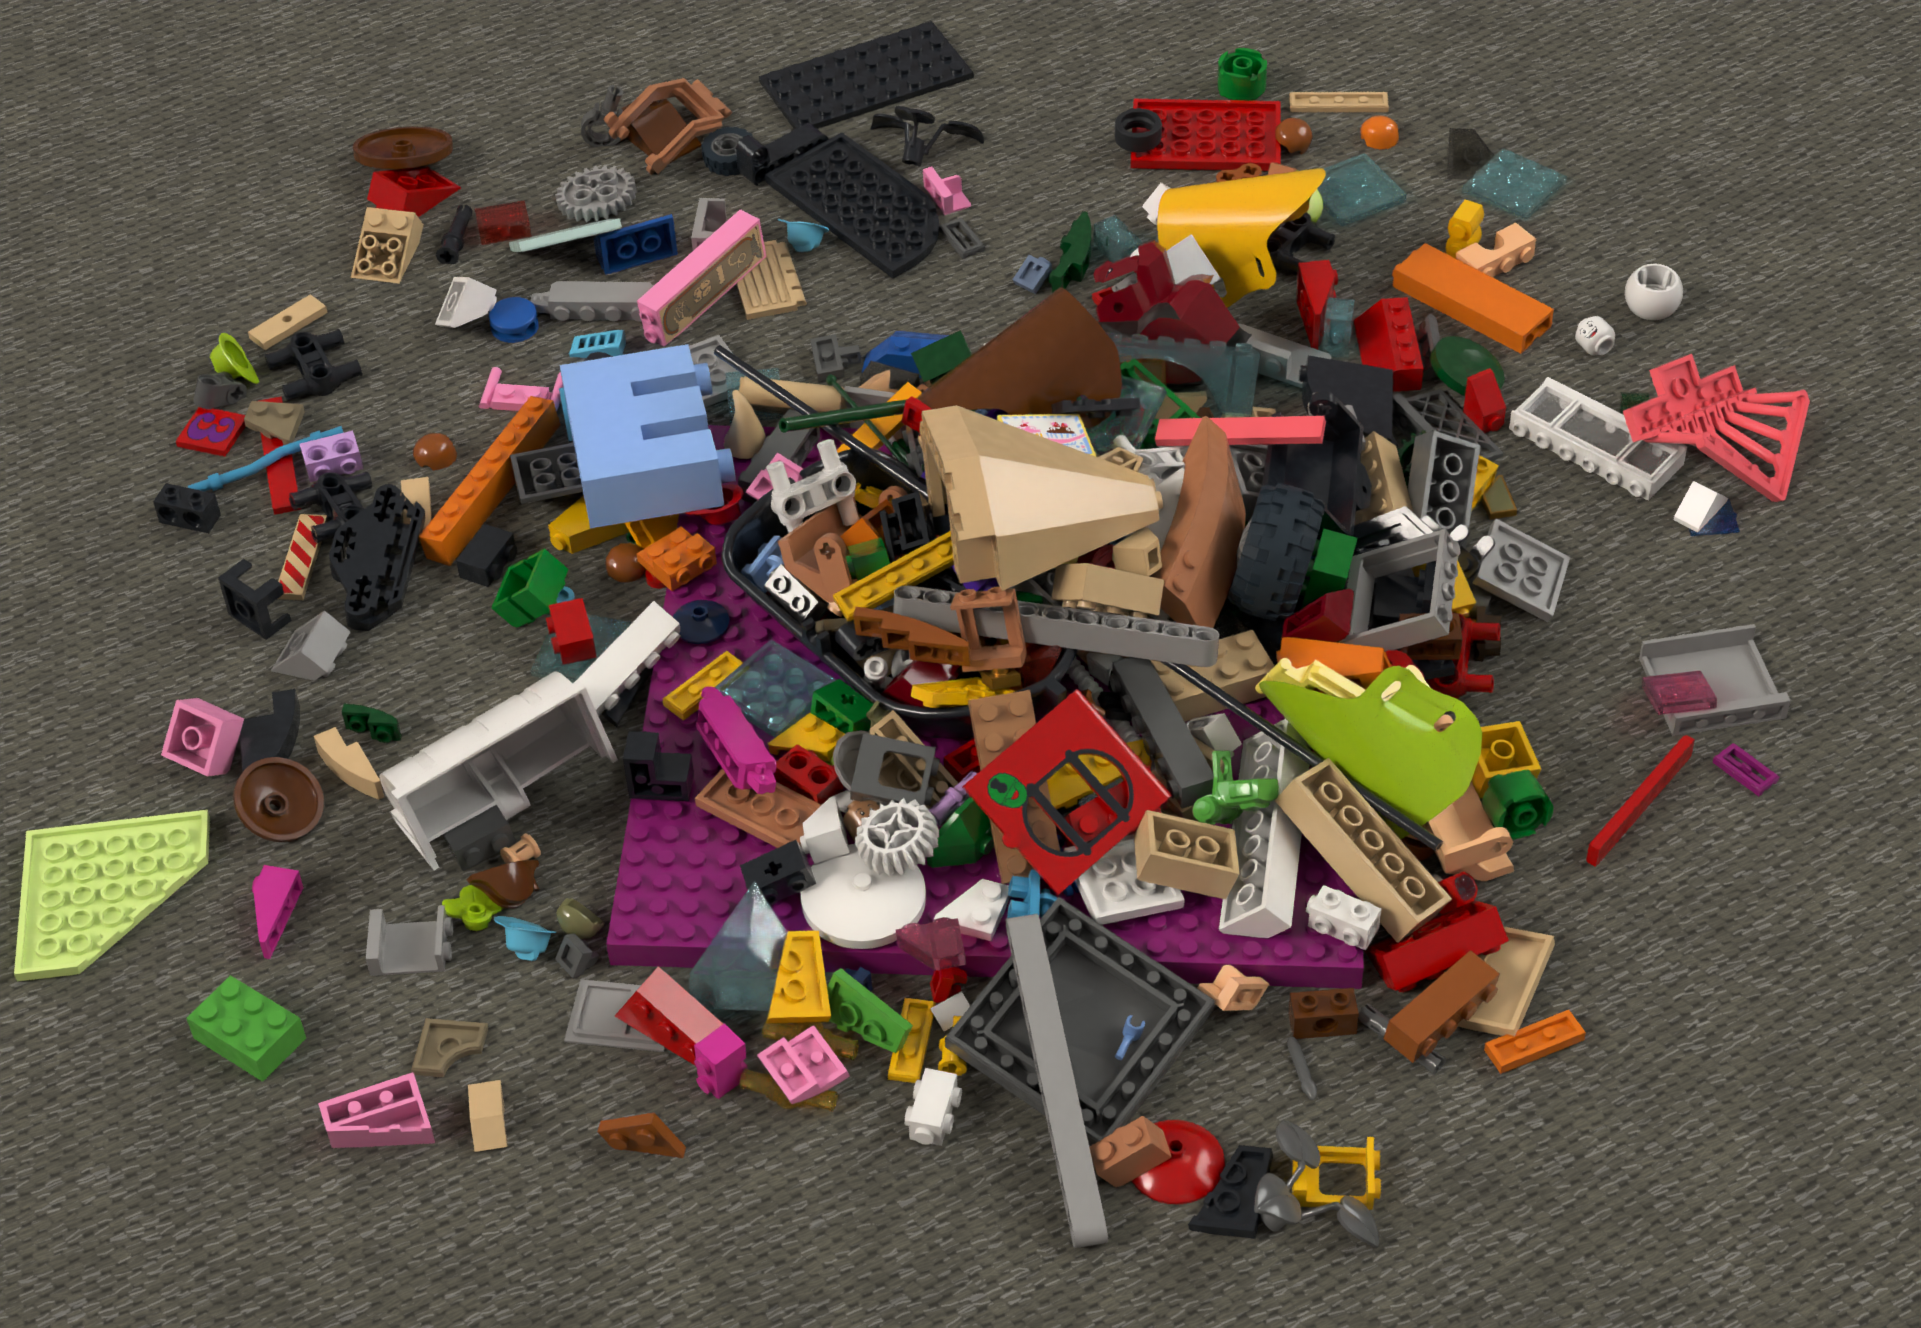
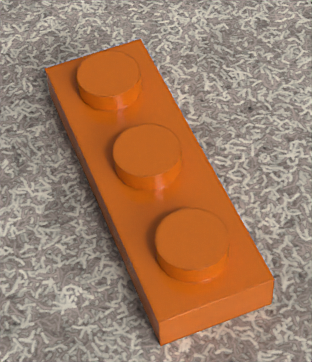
[1484,1010,1586,1074]

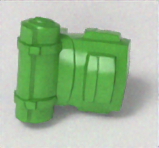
[1193,751,1279,825]

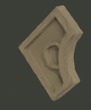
[411,1018,489,1077]

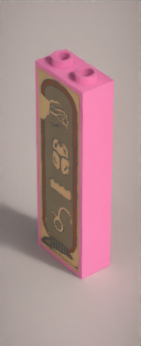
[637,210,766,346]

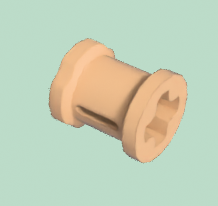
[500,833,541,864]

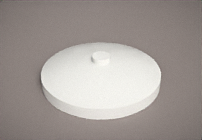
[801,844,926,949]

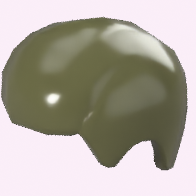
[556,898,605,940]

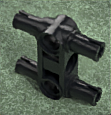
[1256,212,1335,275]
[264,329,363,402]
[289,472,387,543]

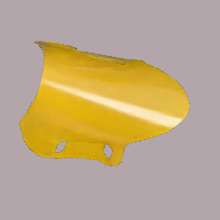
[1157,168,1326,307]

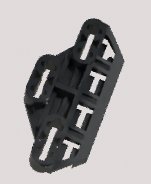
[329,484,426,631]

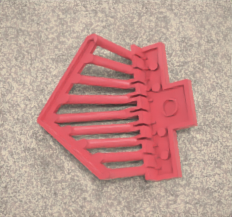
[1623,354,1810,502]

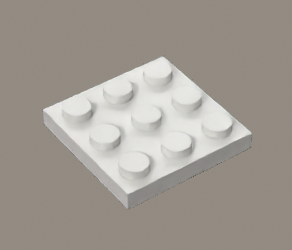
[1064,834,1185,925]

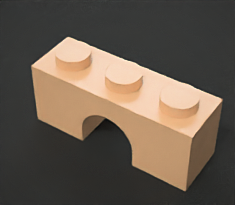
[1456,223,1536,277]

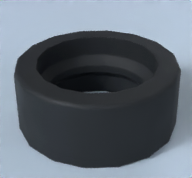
[1115,108,1162,153]

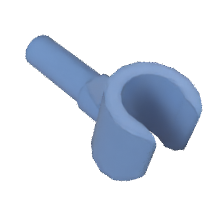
[1115,1015,1145,1060]

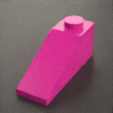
[252,865,304,959]

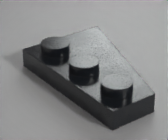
[1051,397,1140,419]

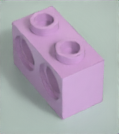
[300,431,363,482]

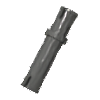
[1358,1003,1446,1075]

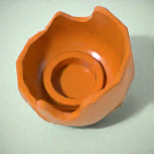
[1360,115,1399,150]

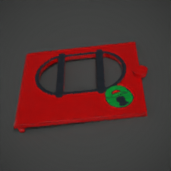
[962,689,1172,895]

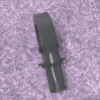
[581,85,623,147]

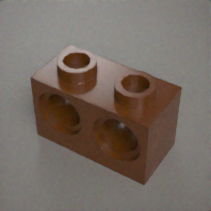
[1399,613,1462,660]

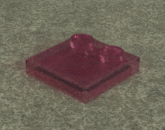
[1642,671,1717,715]

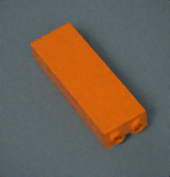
[1392,243,1554,354]

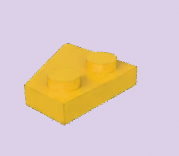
[767,713,845,761]

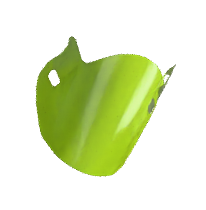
[1259,666,1482,839]

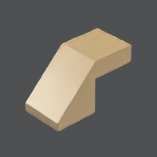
[468,1080,508,1152]

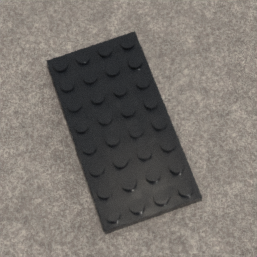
[759,21,974,130]

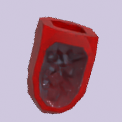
[1438,871,1478,914]

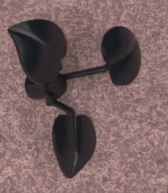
[871,106,984,167]

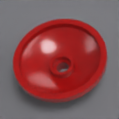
[1132,1119,1225,1205]

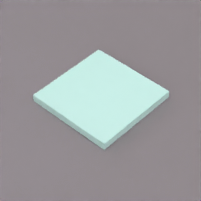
[509,218,622,252]

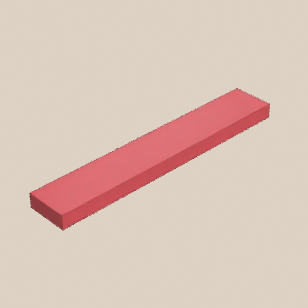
[1155,416,1326,446]

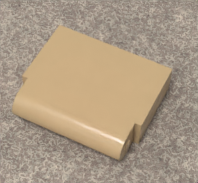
[739,376,847,415]

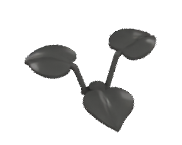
[1254,1119,1379,1249]

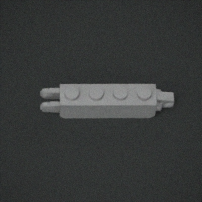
[531,281,654,322]

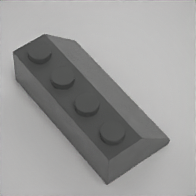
[1408,430,1480,549]

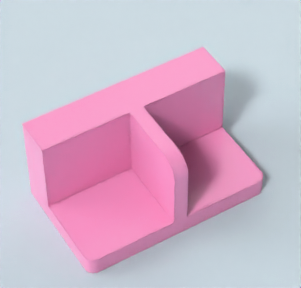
[923,166,971,215]

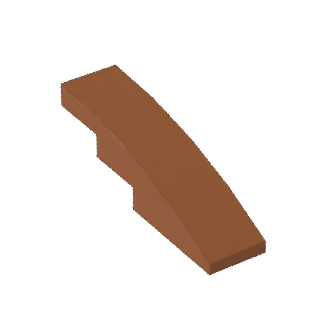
[853,607,971,667]

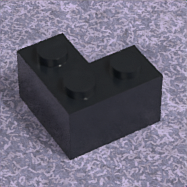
[623,731,694,801]

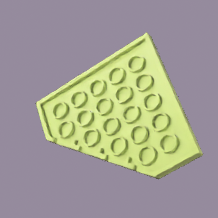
[14,810,210,982]

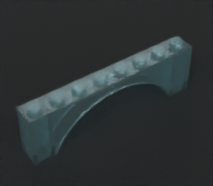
[1106,332,1260,417]

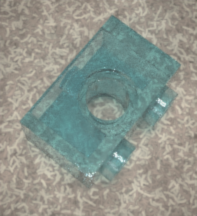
[1323,297,1355,358]

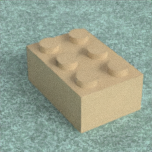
[1051,563,1164,618]
[1134,810,1240,899]

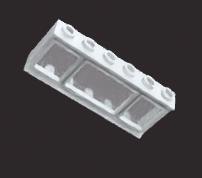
[1509,377,1687,501]

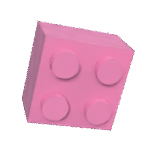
[161,698,244,777]

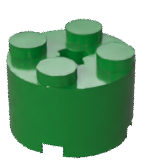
[1217,48,1267,101]
[1482,770,1554,840]

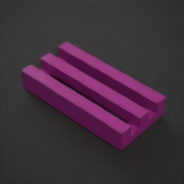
[1712,743,1780,797]

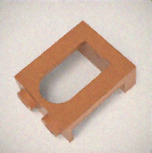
[950,586,1027,672]

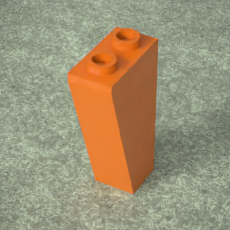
[1277,637,1392,694]

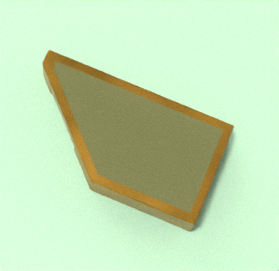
[1482,475,1517,520]

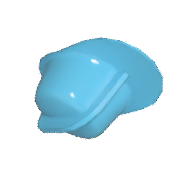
[778,219,829,252]
[494,916,556,961]

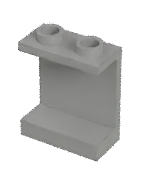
[366,905,453,976]

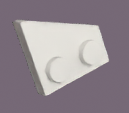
[934,879,1011,941]

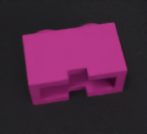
[694,1023,748,1099]

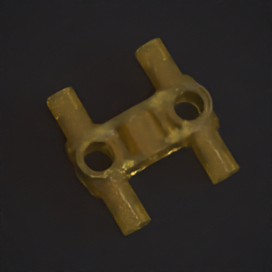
[740,1019,859,1112]

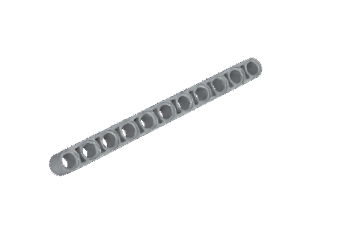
[893,585,1219,667]
[1006,913,1108,1249]

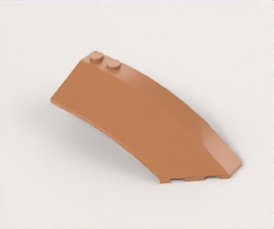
[1149,416,1246,628]

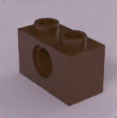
[1288,988,1359,1039]

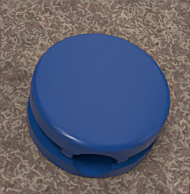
[488,297,539,343]

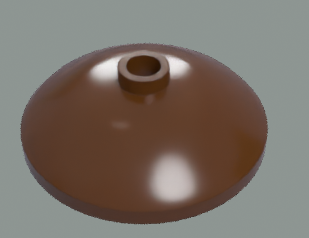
[233,757,324,842]

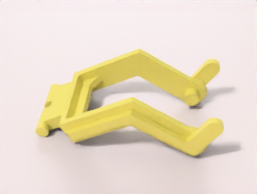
[1255,658,1430,702]

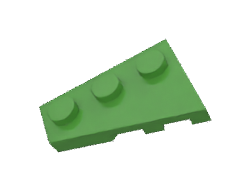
[827,968,913,1053]

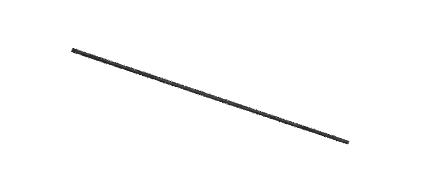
[714,345,1443,851]

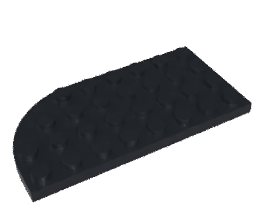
[765,132,939,279]

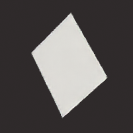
[930,991,970,1031]

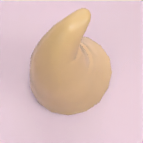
[724,390,766,459]

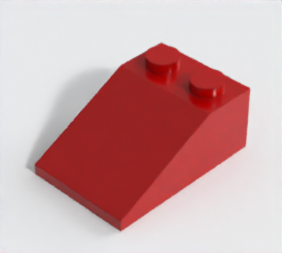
[367,167,461,217]
[1296,259,1338,350]

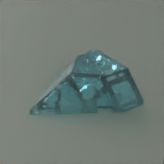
[689,881,787,1011]

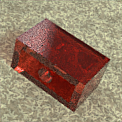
[475,200,532,245]

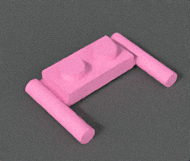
[479,367,563,411]

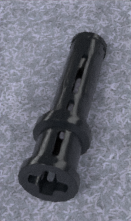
[436,204,473,264]

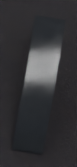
[240,689,300,771]

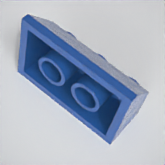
[593,214,678,275]

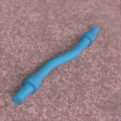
[188,426,344,491]

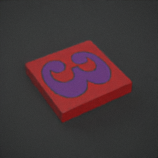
[176,407,246,457]

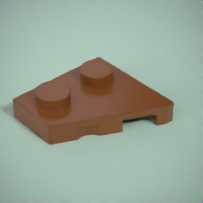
[597,1113,686,1158]

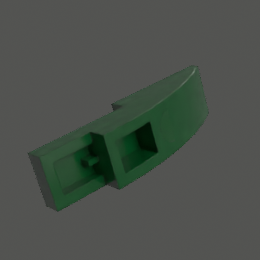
[1049,211,1092,293]

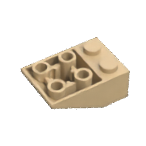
[351,207,424,284]

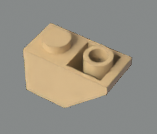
[1112,527,1162,576]

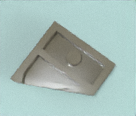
[244,401,305,445]

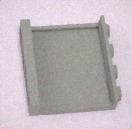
[1639,624,1790,736]

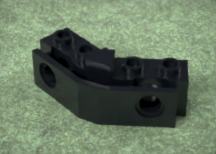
[880,491,966,592]

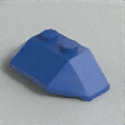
[862,331,949,379]

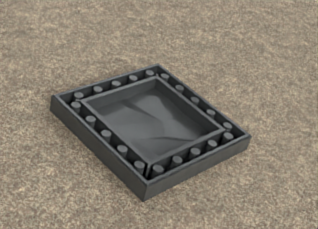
[945,897,1216,1146]

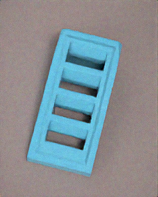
[569,330,626,358]

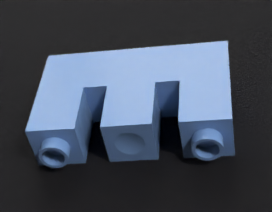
[560,344,736,529]

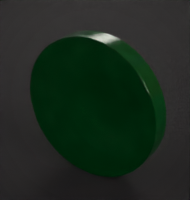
[1430,336,1505,396]

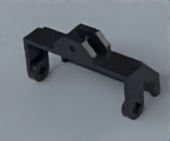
[1262,391,1372,540]

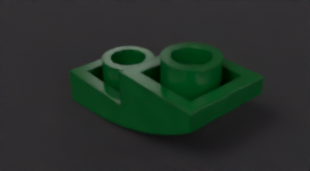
[342,703,402,743]

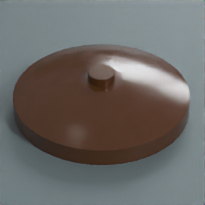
[353,126,453,169]

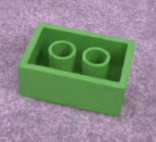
[186,975,306,1082]

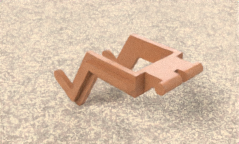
[604,78,732,175]

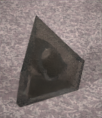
[1447,128,1494,179]

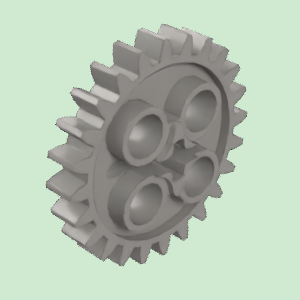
[555,165,637,222]

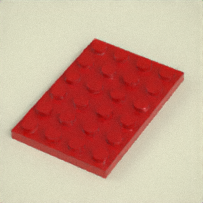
[1130,99,1281,171]

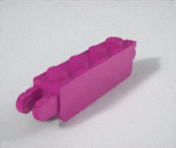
[696,686,776,794]

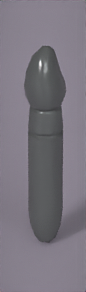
[1287,1036,1317,1100]

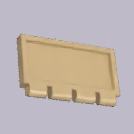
[736,240,807,320]
[1458,927,1555,1036]

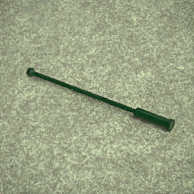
[826,375,926,480]

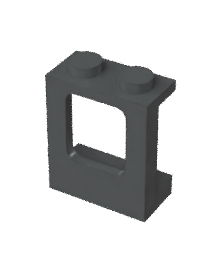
[850,733,940,806]

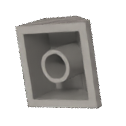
[271,611,350,681]

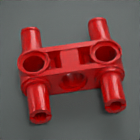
[1425,612,1501,699]

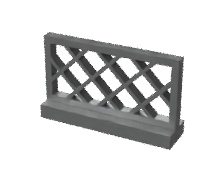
[1392,389,1503,461]

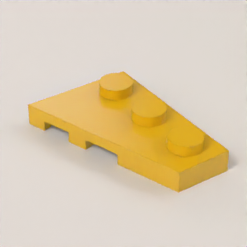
[911,677,1015,708]
[766,931,831,1024]

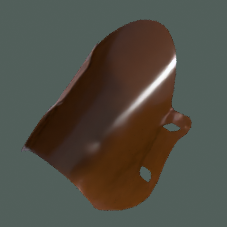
[917,287,1122,428]

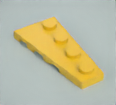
[1047,739,1152,809]

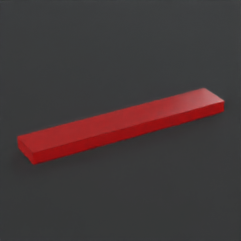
[259,396,301,515]
[1586,735,1695,867]

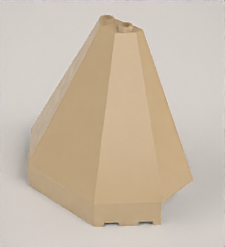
[918,405,1163,591]

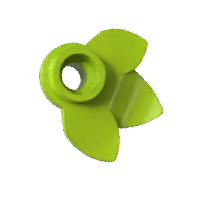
[442,885,503,931]

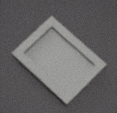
[564,979,665,1052]

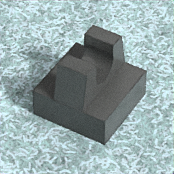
[555,933,599,978]

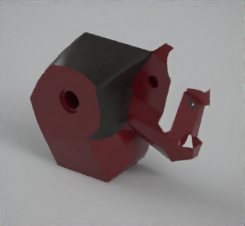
[1094,240,1252,385]

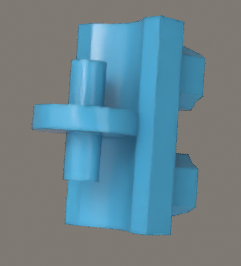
[1007,869,1057,918]

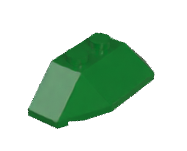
[927,797,994,868]

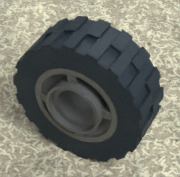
[701,127,755,176]

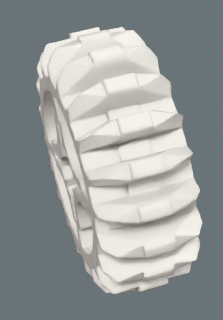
[855,798,939,877]

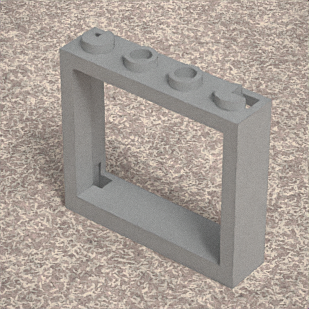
[1339,529,1460,651]

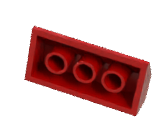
[1353,297,1424,392]
[1364,900,1509,992]

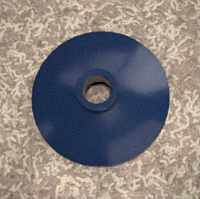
[673,600,730,644]

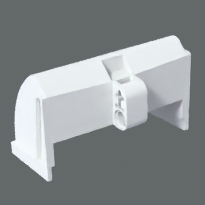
[379,672,618,870]

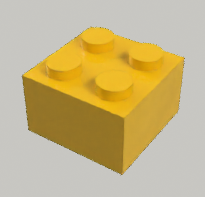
[1471,721,1541,798]

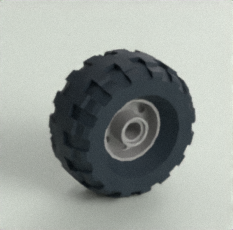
[1228,483,1325,621]

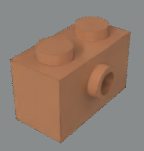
[1089,1116,1172,1187]

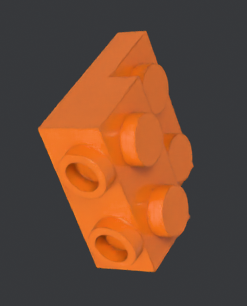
[636,526,717,591]

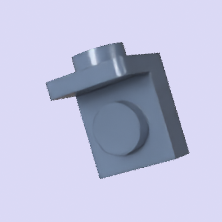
[1012,255,1052,294]

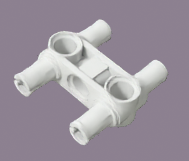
[1111,435,1189,487]
[766,439,860,533]

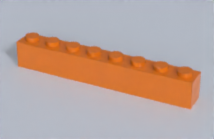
[419,396,561,566]

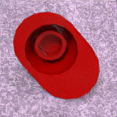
[685,484,743,525]

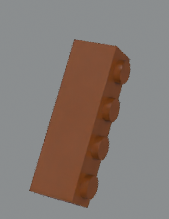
[1383,950,1500,1063]

